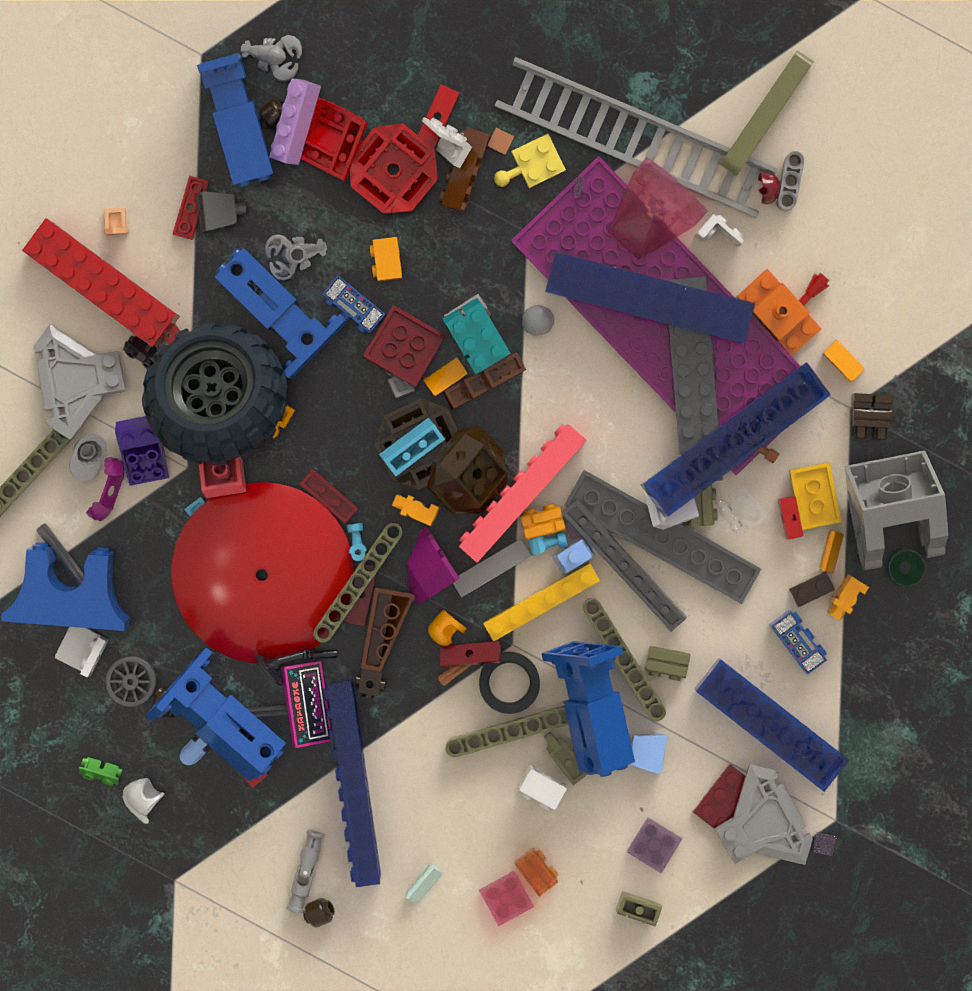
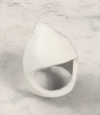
[122,778,165,824]

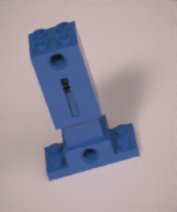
[197,52,274,187]
[215,248,348,379]
[541,641,635,777]
[145,648,286,782]

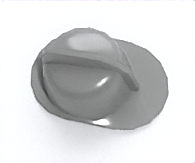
[69,434,107,481]

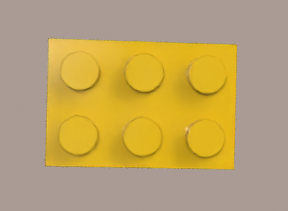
[789,462,842,530]

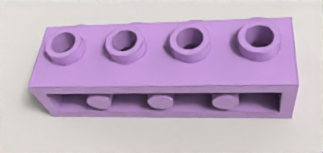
[269,78,321,165]

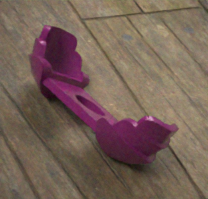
[86,457,125,521]

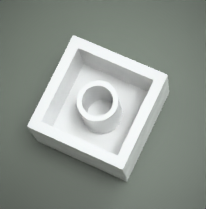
[519,764,567,810]

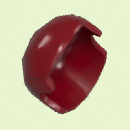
[758,172,780,205]

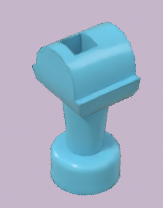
[347,523,367,561]
[528,530,568,555]

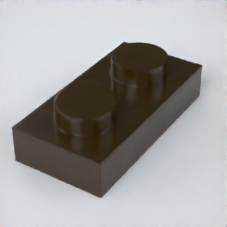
[789,571,835,607]

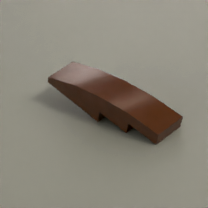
[442,352,526,410]

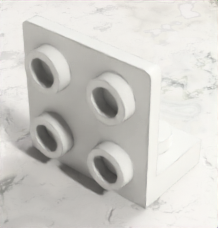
[422,117,472,168]
[694,214,744,247]
[643,478,699,530]
[55,627,109,677]

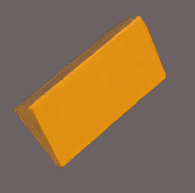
[822,339,865,383]
[424,357,468,397]
[819,530,844,573]

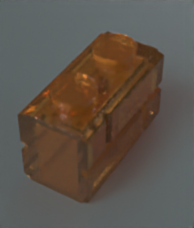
[514,847,559,896]

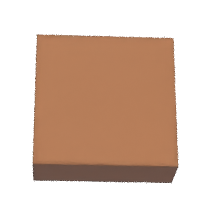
[487,128,514,155]

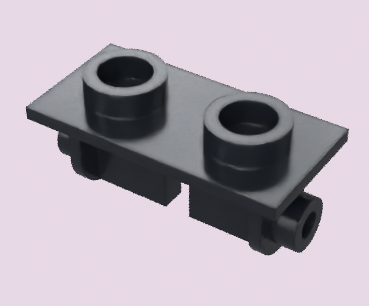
[123,335,158,368]

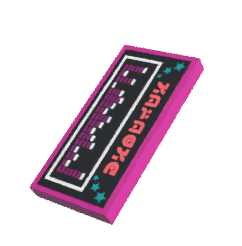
[281,661,333,748]

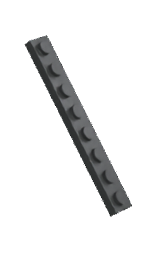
[562,499,687,632]

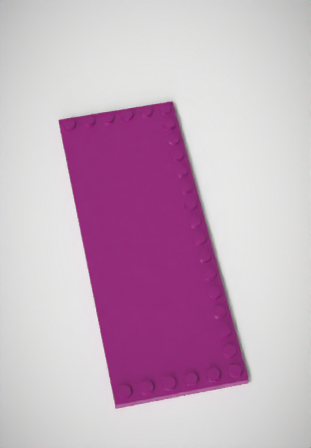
[511,156,824,475]

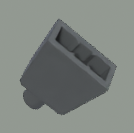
[196,192,246,232]

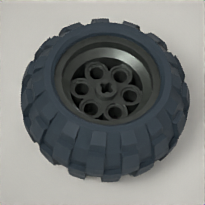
[142,322,287,466]

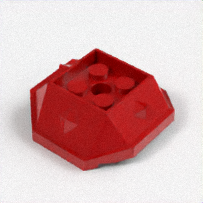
[350,123,438,214]

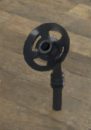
[254,649,337,686]

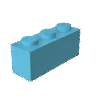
[379,418,445,476]

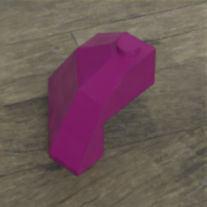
[407,526,460,604]

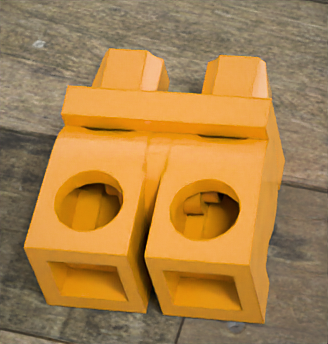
[392,494,441,526]
[827,574,869,621]

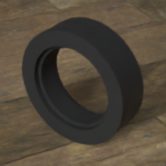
[479,652,540,714]

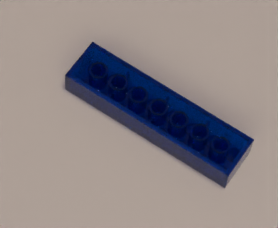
[694,658,849,792]

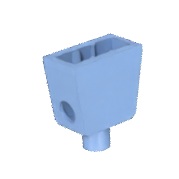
[552,537,595,574]
[630,734,667,774]

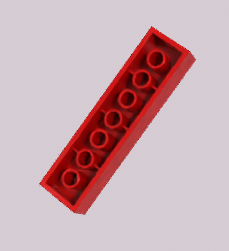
[22,218,180,349]

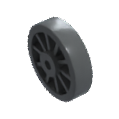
[105,656,157,707]

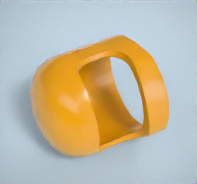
[428,610,467,646]

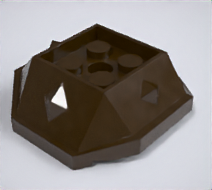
[374,398,458,490]
[427,426,508,514]

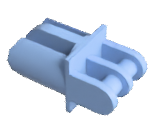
[180,737,208,765]

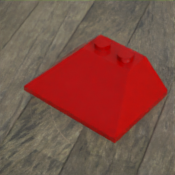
[300,97,367,181]

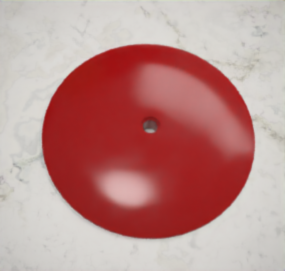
[171,482,354,664]

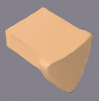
[104,208,129,235]

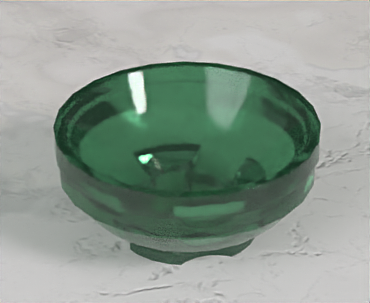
[888,549,926,587]

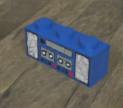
[323,276,386,334]
[769,610,827,675]

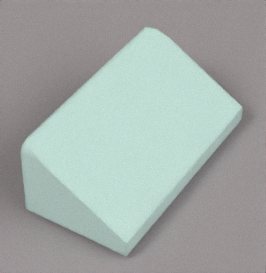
[406,863,443,903]

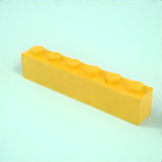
[484,563,600,641]

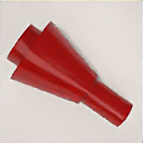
[799,273,829,306]

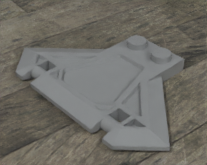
[34,325,125,441]
[714,764,813,865]

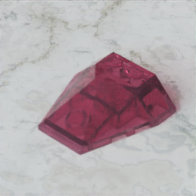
[608,158,708,259]

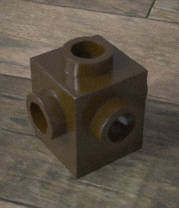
[355,669,385,699]

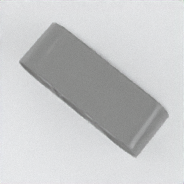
[777,151,804,211]

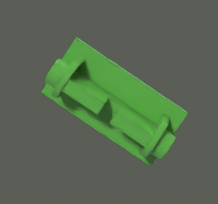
[79,757,123,786]

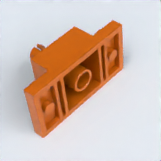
[736,269,821,356]

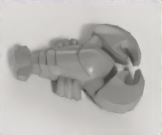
[241,35,302,82]
[265,234,327,281]

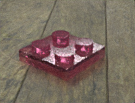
[479,870,534,926]

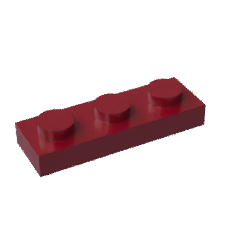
[300,469,359,524]

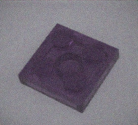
[626,817,682,873]

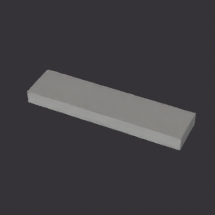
[453,538,531,598]

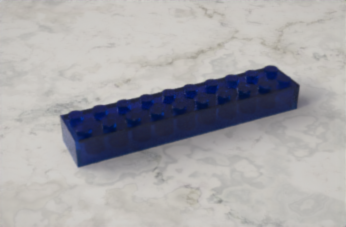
[545,252,755,345]
[640,362,831,517]
[324,678,382,887]

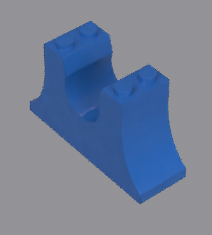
[1,542,130,631]

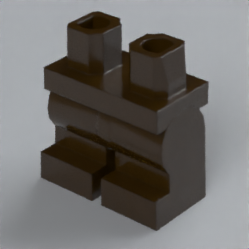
[851,393,894,440]

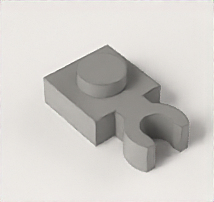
[386,372,415,400]

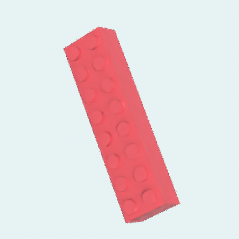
[459,424,587,562]

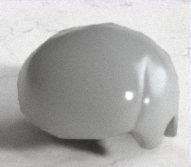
[522,305,554,336]

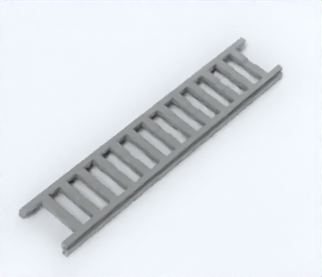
[495,57,778,218]

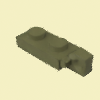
[544,732,588,785]

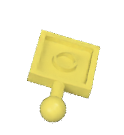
[494,134,566,188]

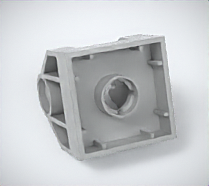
[845,451,949,571]

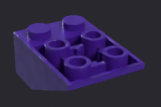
[115,416,169,486]

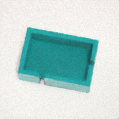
[442,298,511,374]

